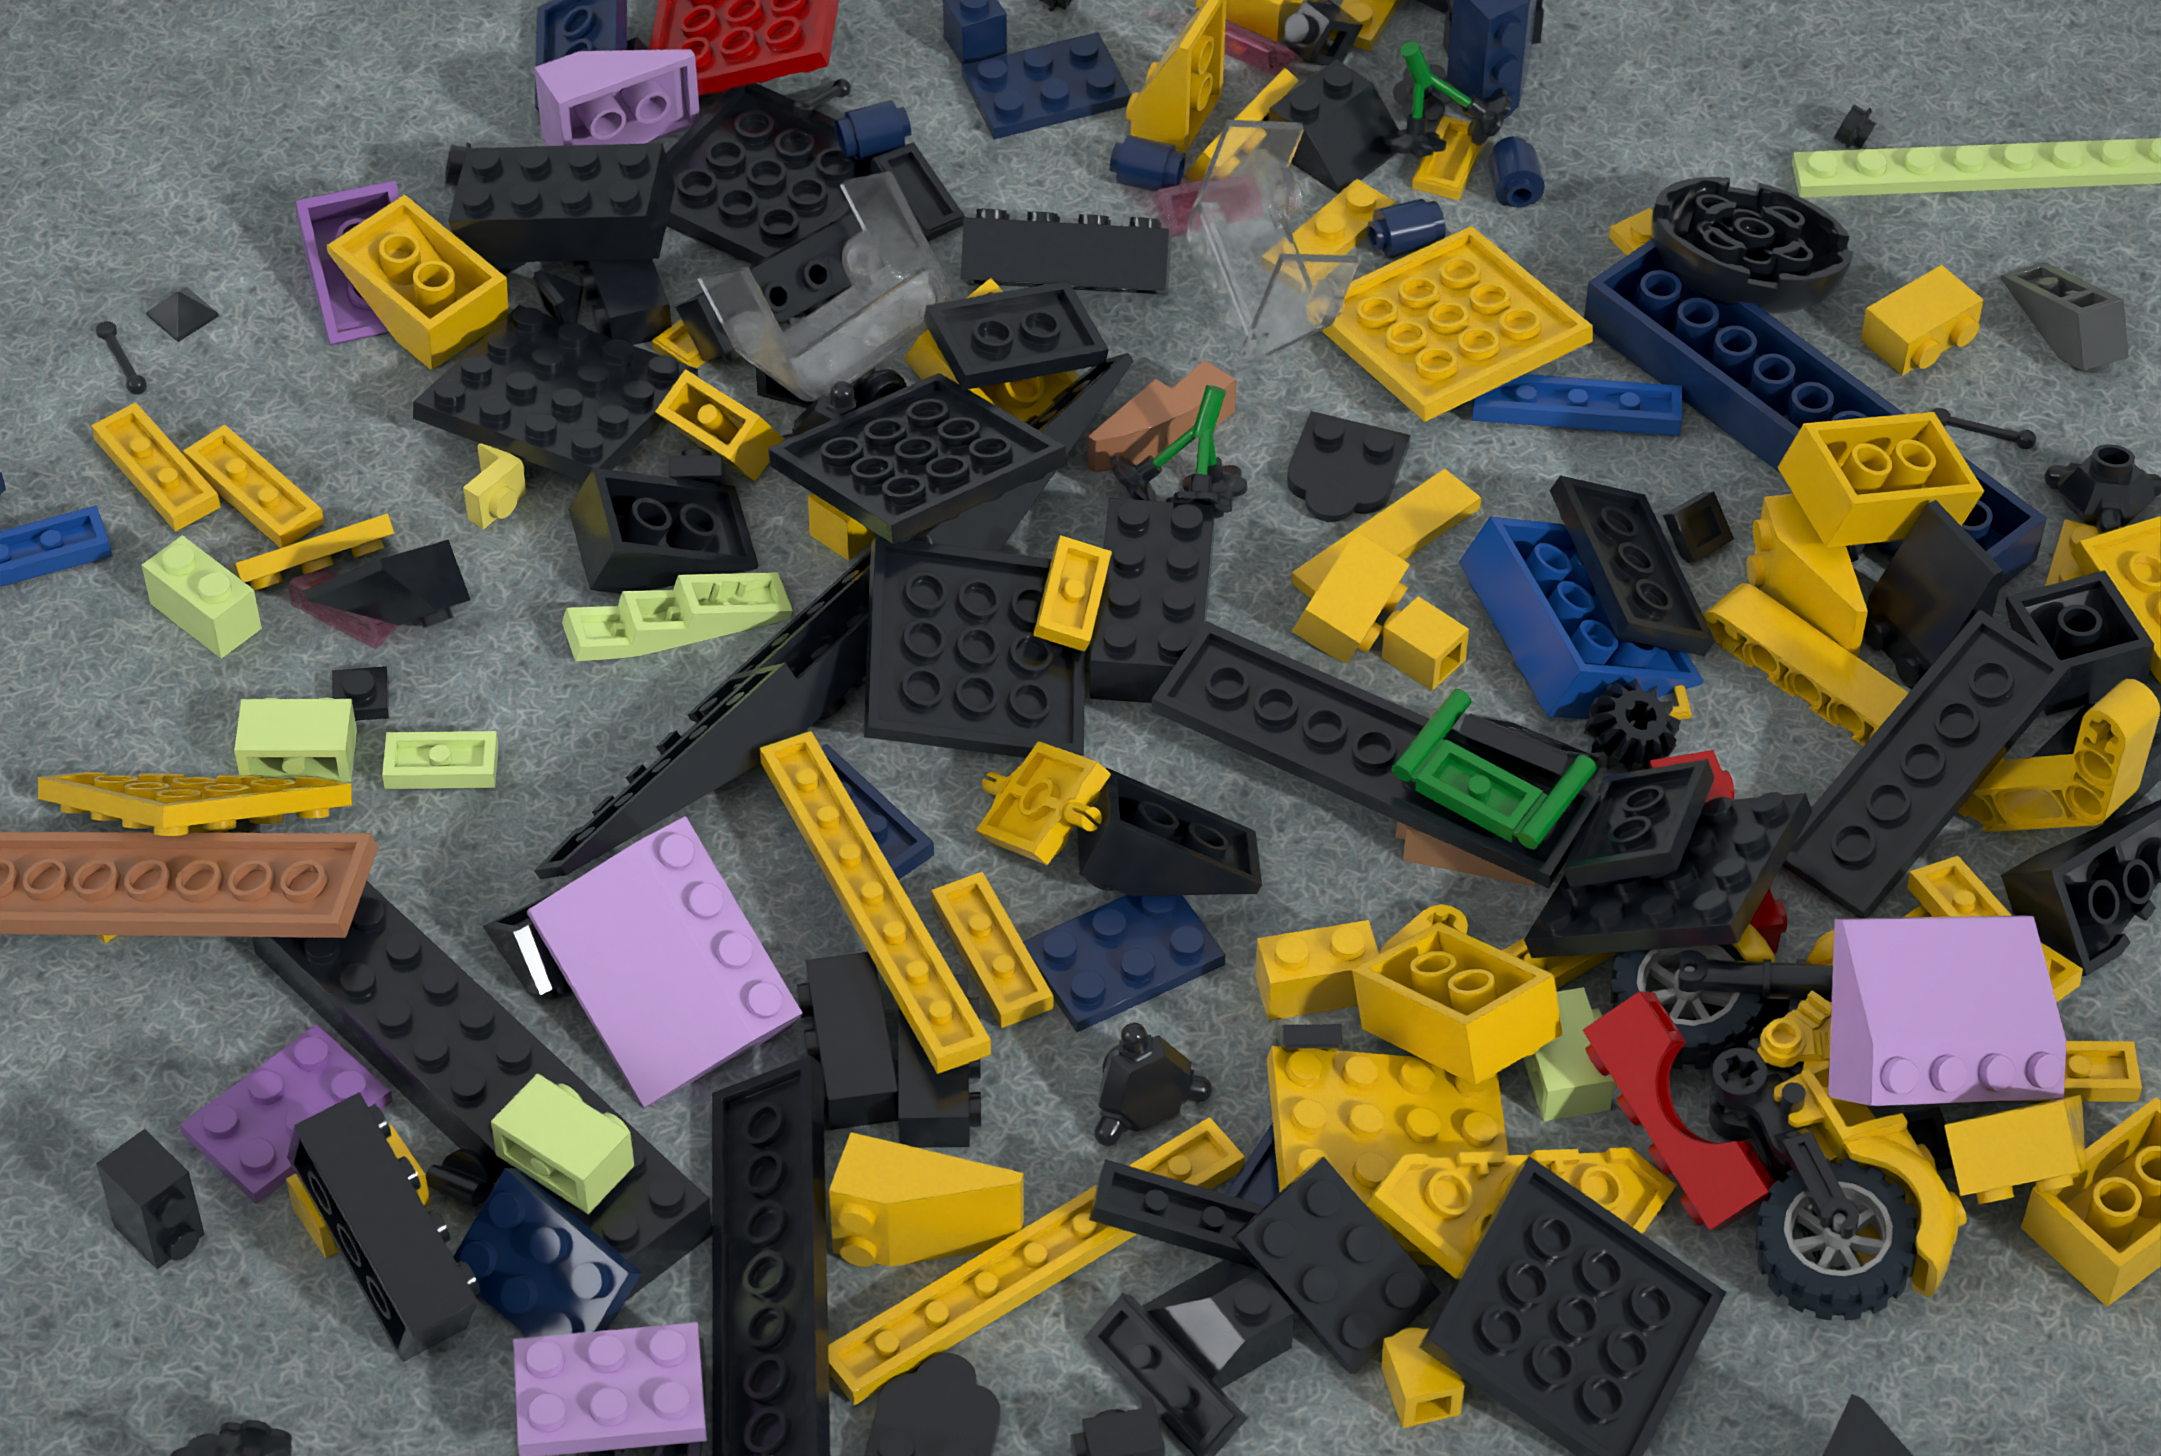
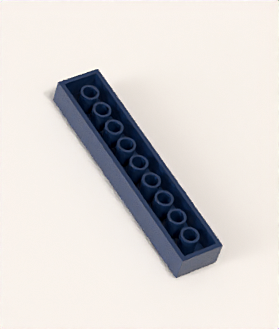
[1584,238,2047,587]

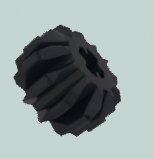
[1584,678,1681,772]

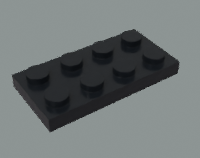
[1549,475,1715,656]

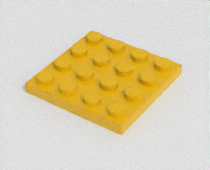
[1306,226,1593,422]
[1266,1046,1509,1266]

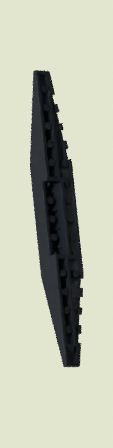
[534,353,1134,880]

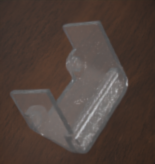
[1187,120,1359,362]
[698,171,953,401]

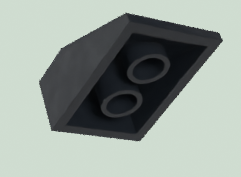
[568,468,759,594]
[1863,500,2004,686]
[1077,767,1262,896]

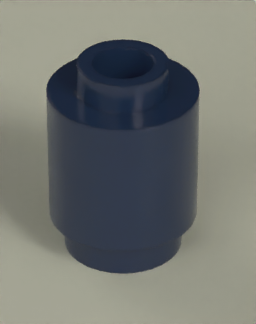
[834,100,911,160]
[1110,135,1186,194]
[1488,136,1545,208]
[1367,199,1446,258]

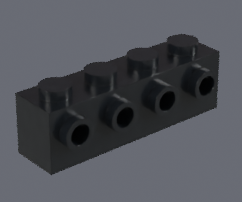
[676,212,884,363]

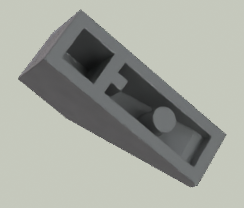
[2001,262,2129,373]

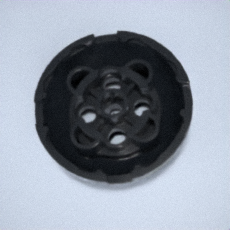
[1651,177,1853,314]

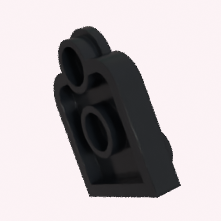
[1287,411,1411,522]
[864,1353,1000,1456]

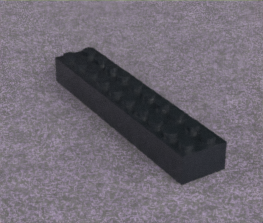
[252,881,712,1301]

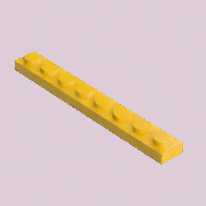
[760,731,991,1074]
[828,1117,1245,1406]

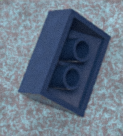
[1446,0,1537,119]

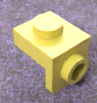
[463,444,527,530]

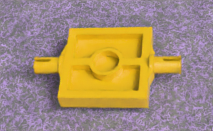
[975,741,1111,865]

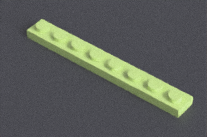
[1792,138,2161,197]

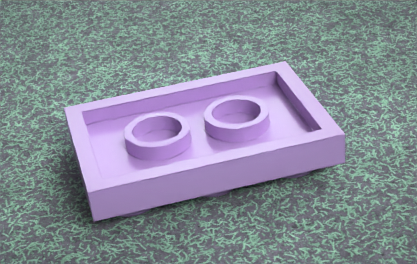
[513,1322,707,1456]

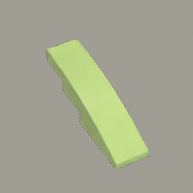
[562,572,793,662]

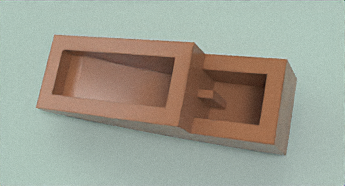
[1087,360,1237,473]

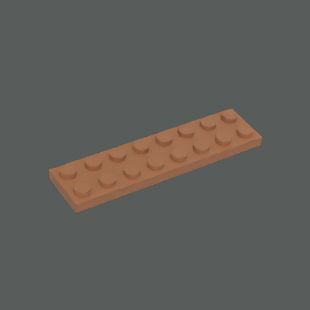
[0,832,378,938]

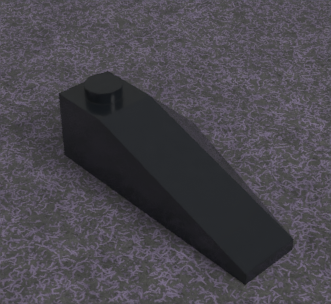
[2001,799,2161,976]

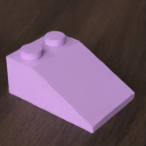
[534,49,700,146]

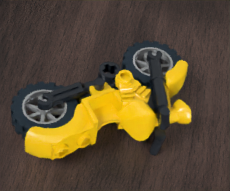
[1611,923,1967,1321]

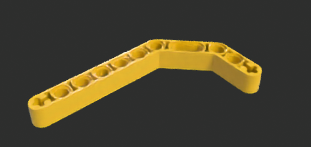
[1703,583,2160,832]

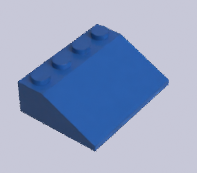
[1459,516,1704,719]

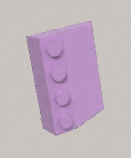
[527,816,802,1109]
[1828,915,2066,1106]

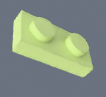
[382,731,498,789]

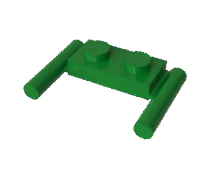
[1392,689,1597,849]

